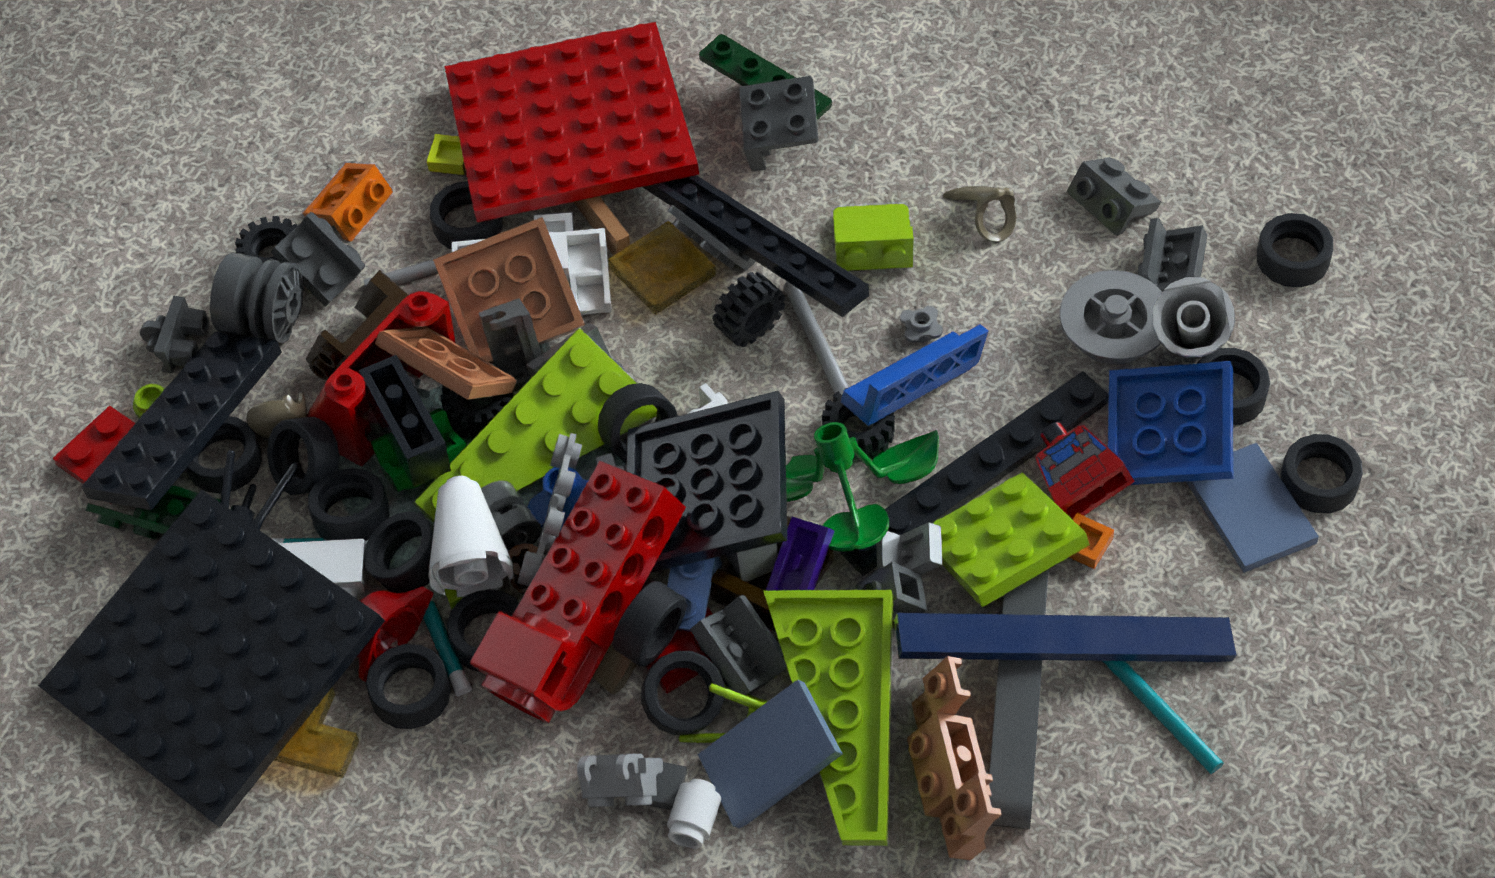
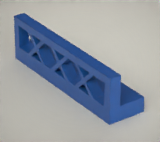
[841,324,989,426]

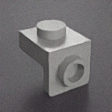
[876,522,942,575]

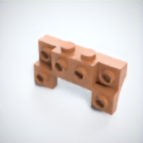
[907,656,1002,860]

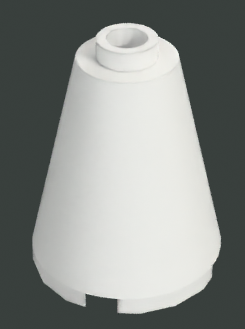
[1152,277,1235,358]
[428,476,513,597]

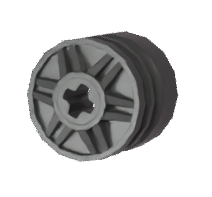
[210,252,304,343]

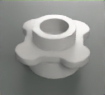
[900,306,943,342]

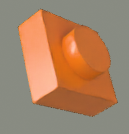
[1069,513,1114,569]

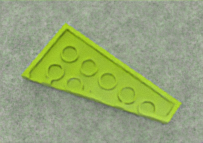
[413,328,657,523]
[763,590,893,846]

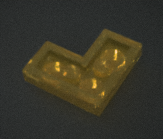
[274,687,359,778]

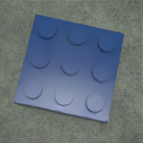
[1108,361,1234,485]

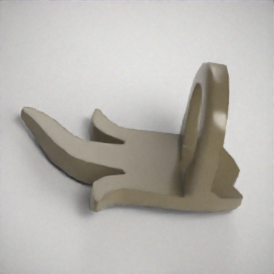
[943,186,1017,242]

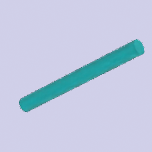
[1102,661,1224,774]

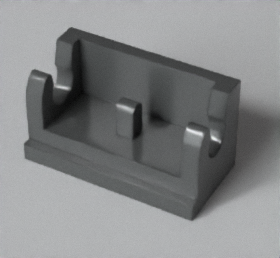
[478,298,542,391]

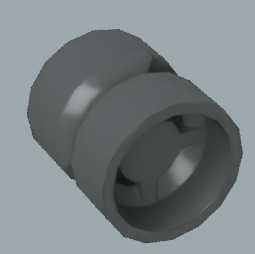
[481,480,542,552]

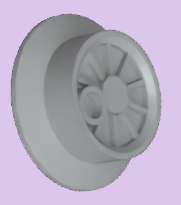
[1060,270,1162,365]

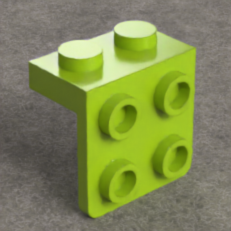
[833,204,914,271]

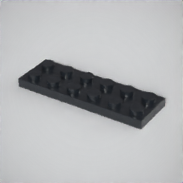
[81,331,282,510]

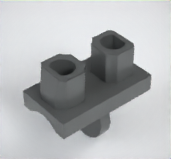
[140,296,210,373]

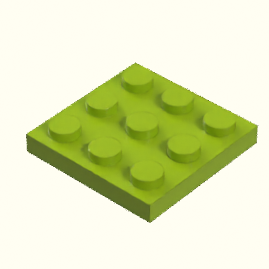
[933,472,1090,607]

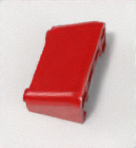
[307,291,456,467]

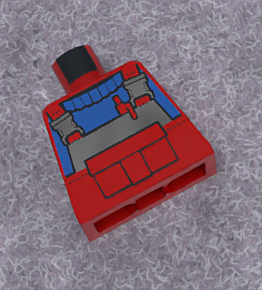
[1035,422,1135,520]

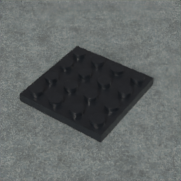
[627,391,787,573]

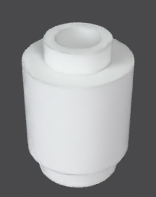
[667,779,721,849]

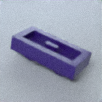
[766,516,834,591]

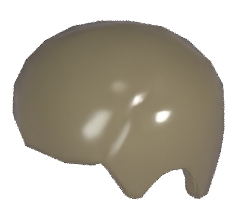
[246,392,307,439]

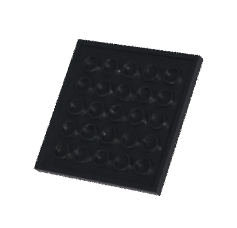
[38,490,385,828]

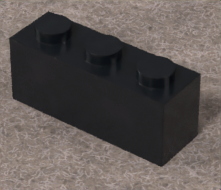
[359,355,451,487]

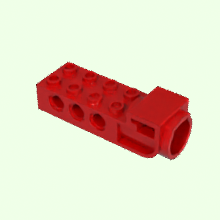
[470,461,686,724]

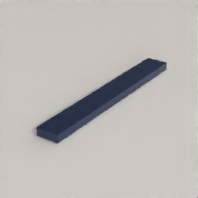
[894,613,1237,662]

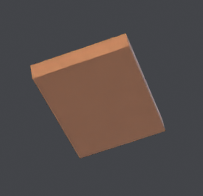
[375,326,517,400]

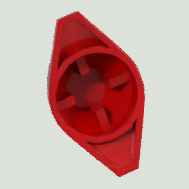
[357,587,434,682]

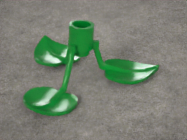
[786,422,939,552]

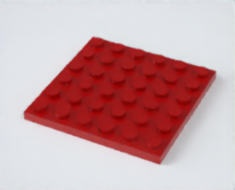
[444,22,699,222]

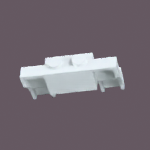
[452,228,612,326]

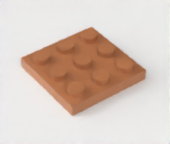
[433,217,585,364]

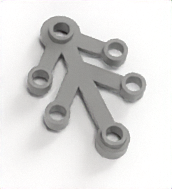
[517,433,582,587]

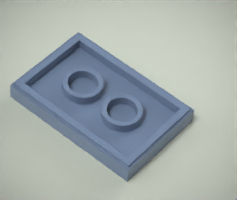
[1186,442,1319,573]
[698,680,843,828]

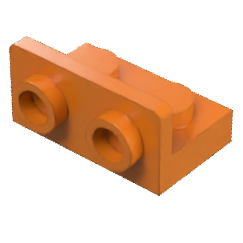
[303,163,393,241]

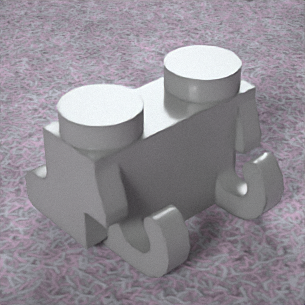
[577,754,663,807]

